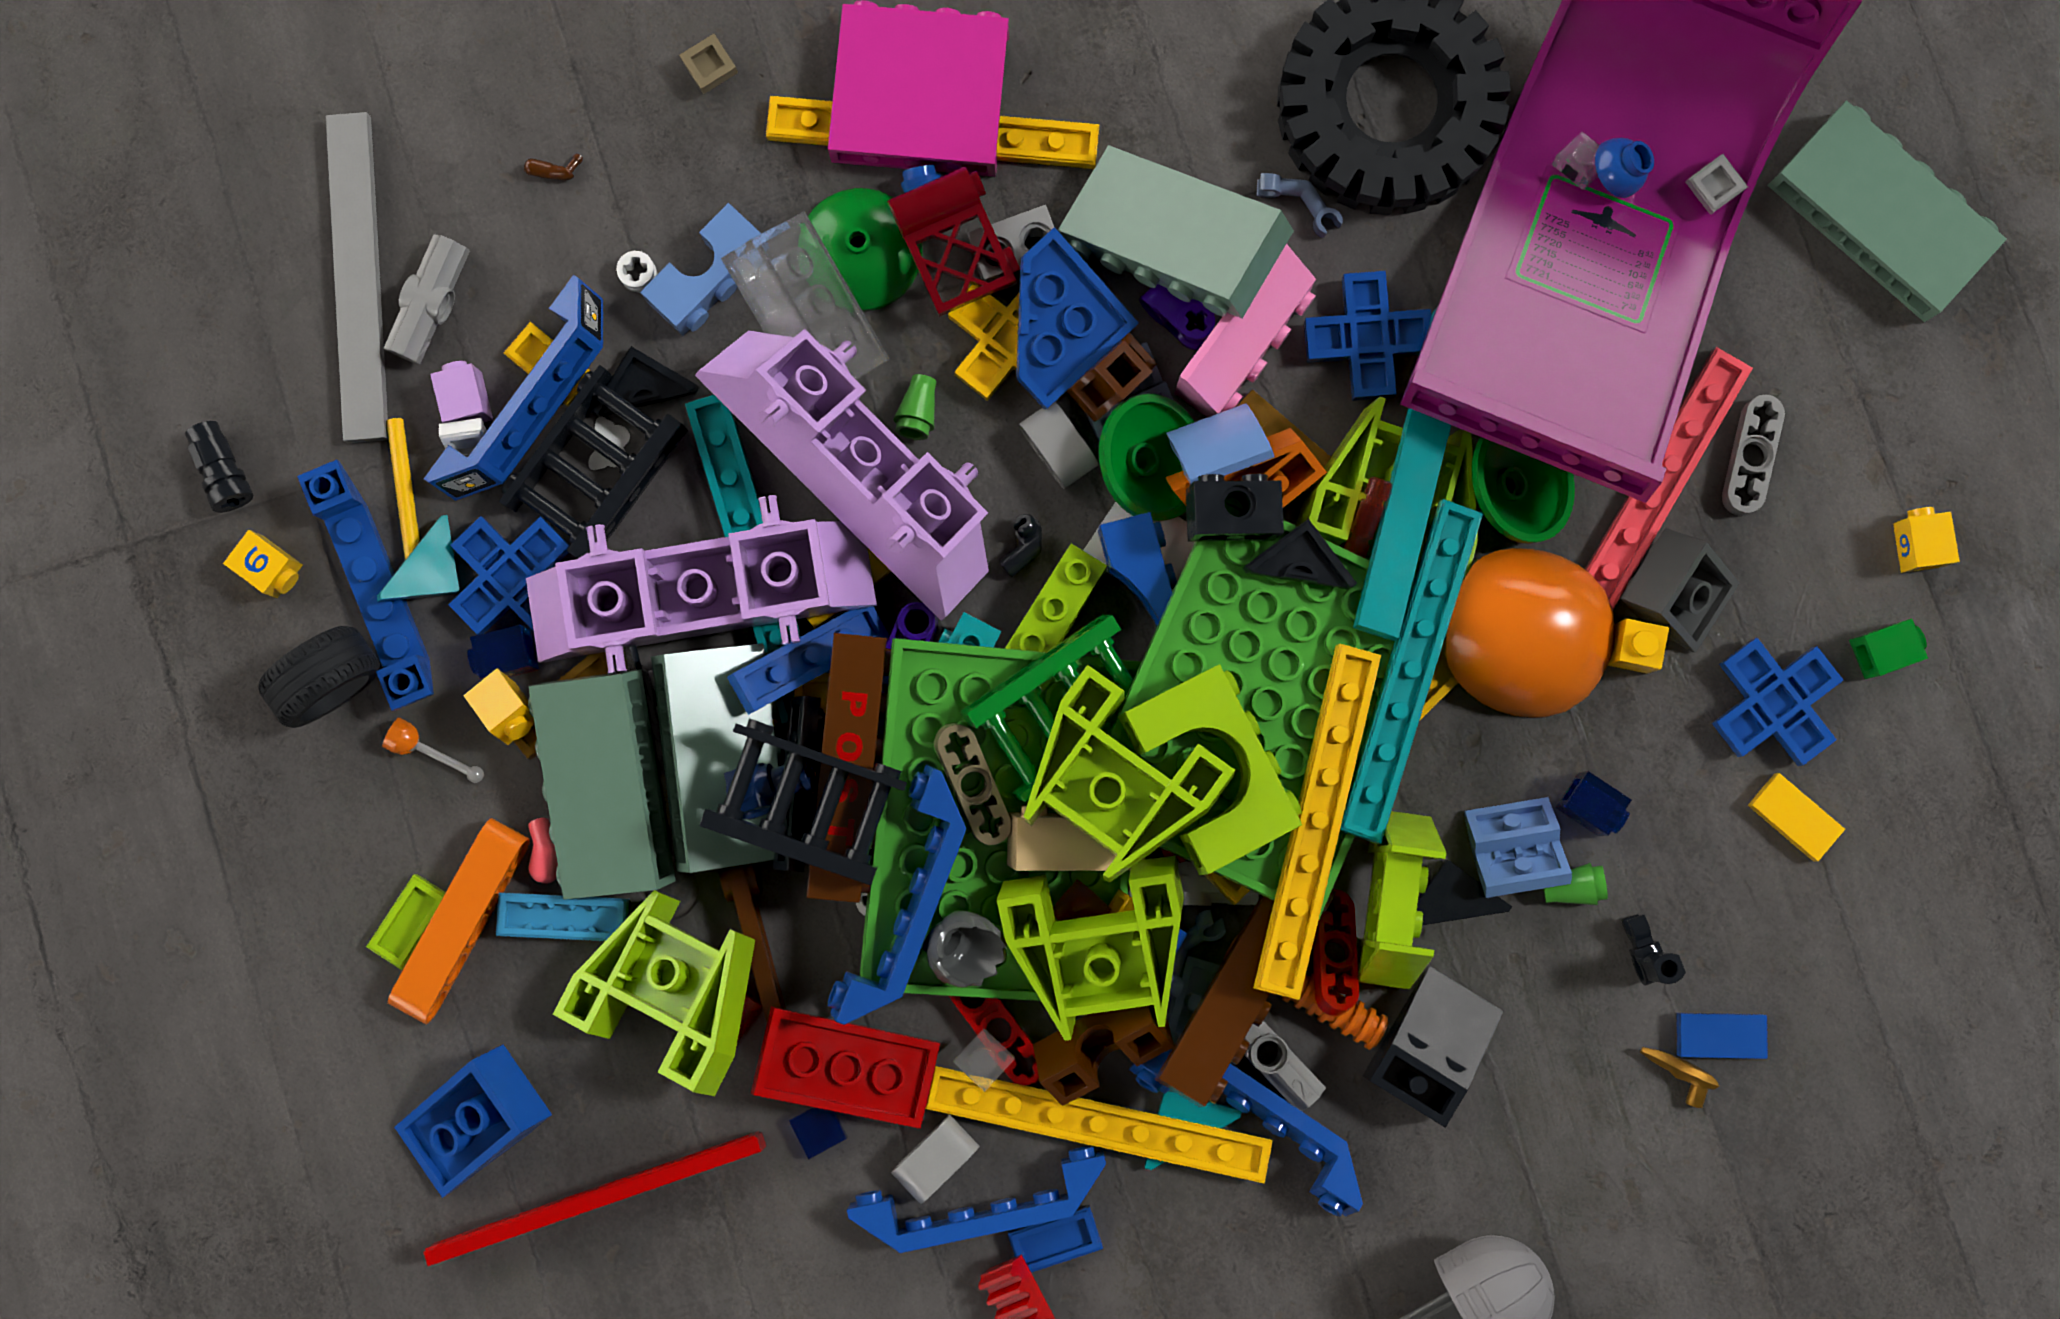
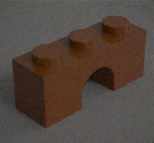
[1033,1005,1174,1106]

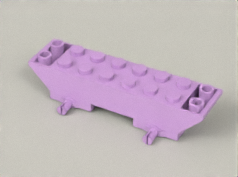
[695,329,989,621]
[526,495,877,674]

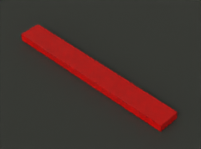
[423,1131,766,1266]

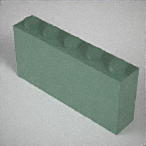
[1767,100,2007,323]
[1058,145,1294,319]
[651,643,782,873]
[528,669,676,900]

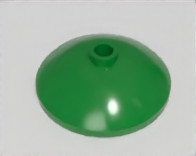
[798,188,923,312]
[1099,394,1194,522]
[1472,437,1575,544]

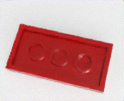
[751,1006,940,1129]

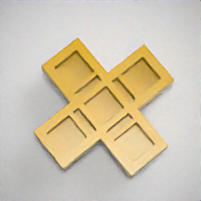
[948,284,1019,401]

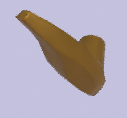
[1640,1047,1719,1108]

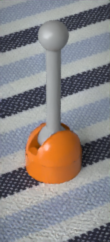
[382,717,484,783]

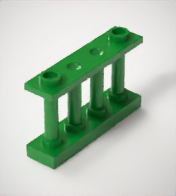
[959,615,1133,802]

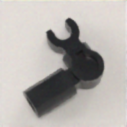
[1621,914,1686,986]

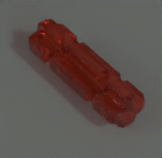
[1344,477,1392,558]

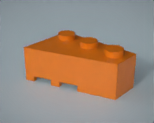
[1165,428,1327,508]

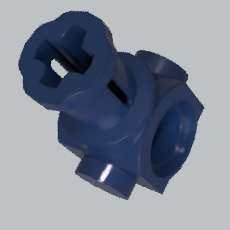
[724,758,817,820]

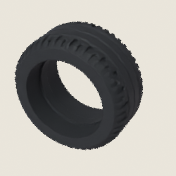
[258,626,380,728]

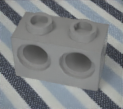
[967,204,1054,291]

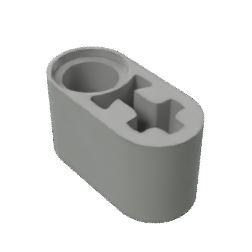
[1018,402,1099,489]
[891,1114,980,1204]

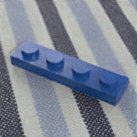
[727,606,890,715]

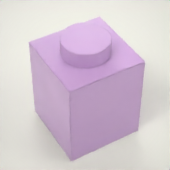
[430,361,493,423]

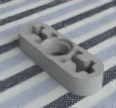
[1722,395,1785,516]

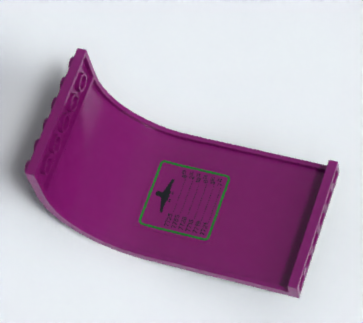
[1400,0,1863,503]

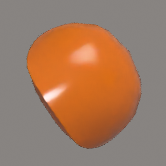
[1445,548,1615,718]

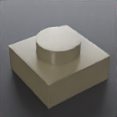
[679,34,738,94]

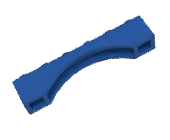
[1098,512,1177,627]

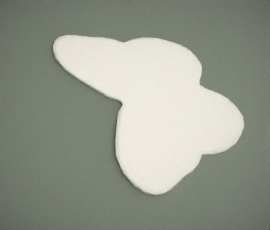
[588,416,630,470]

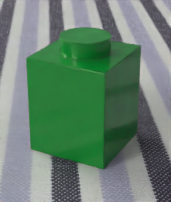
[1849,618,1928,679]

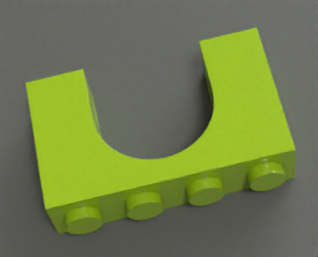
[1118,664,1302,875]

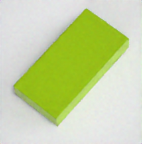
[366,874,446,970]

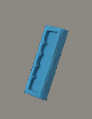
[496,893,630,941]

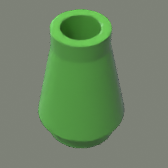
[893,374,936,440]
[1543,863,1608,905]

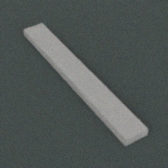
[326,112,389,443]

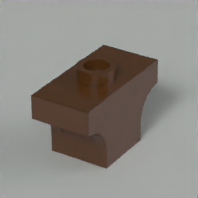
[1067,332,1157,422]

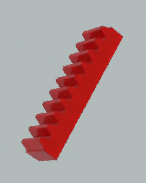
[978,1254,1055,1319]

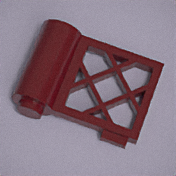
[887,166,1020,317]

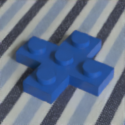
[1304,271,1432,401]
[448,516,570,636]
[1712,638,1843,766]

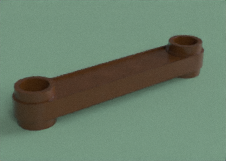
[719,863,786,1022]

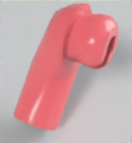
[528,818,558,884]

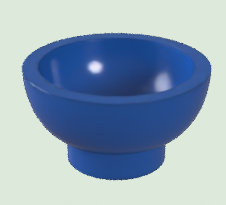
[1595,137,1654,198]

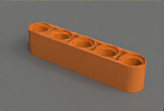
[387,818,530,1025]

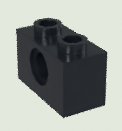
[1186,474,1284,542]

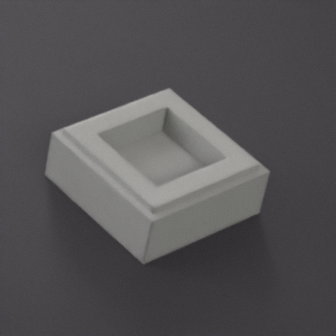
[1686,154,1748,215]

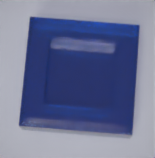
[789,1107,848,1159]

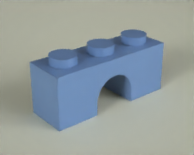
[640,203,769,336]

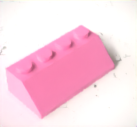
[1175,244,1316,417]

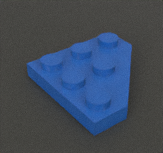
[1016,227,1139,410]

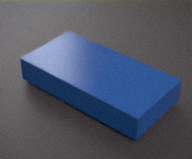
[1676,1013,1768,1059]
[1008,1204,1103,1273]

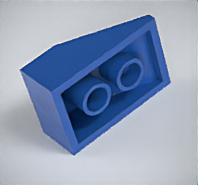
[394,1044,552,1198]

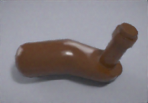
[524,153,583,181]

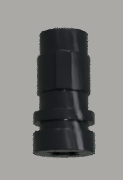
[185,421,253,513]

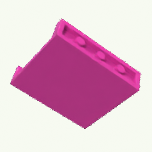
[828,0,1009,177]

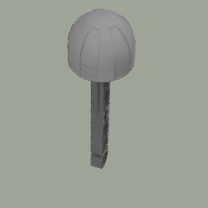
[1399,1235,1554,1319]

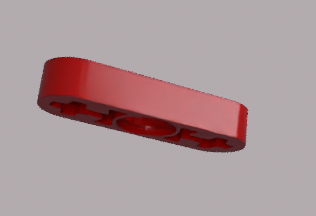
[1313,889,1359,1016]

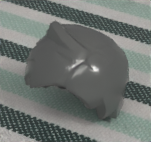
[922,911,1007,988]

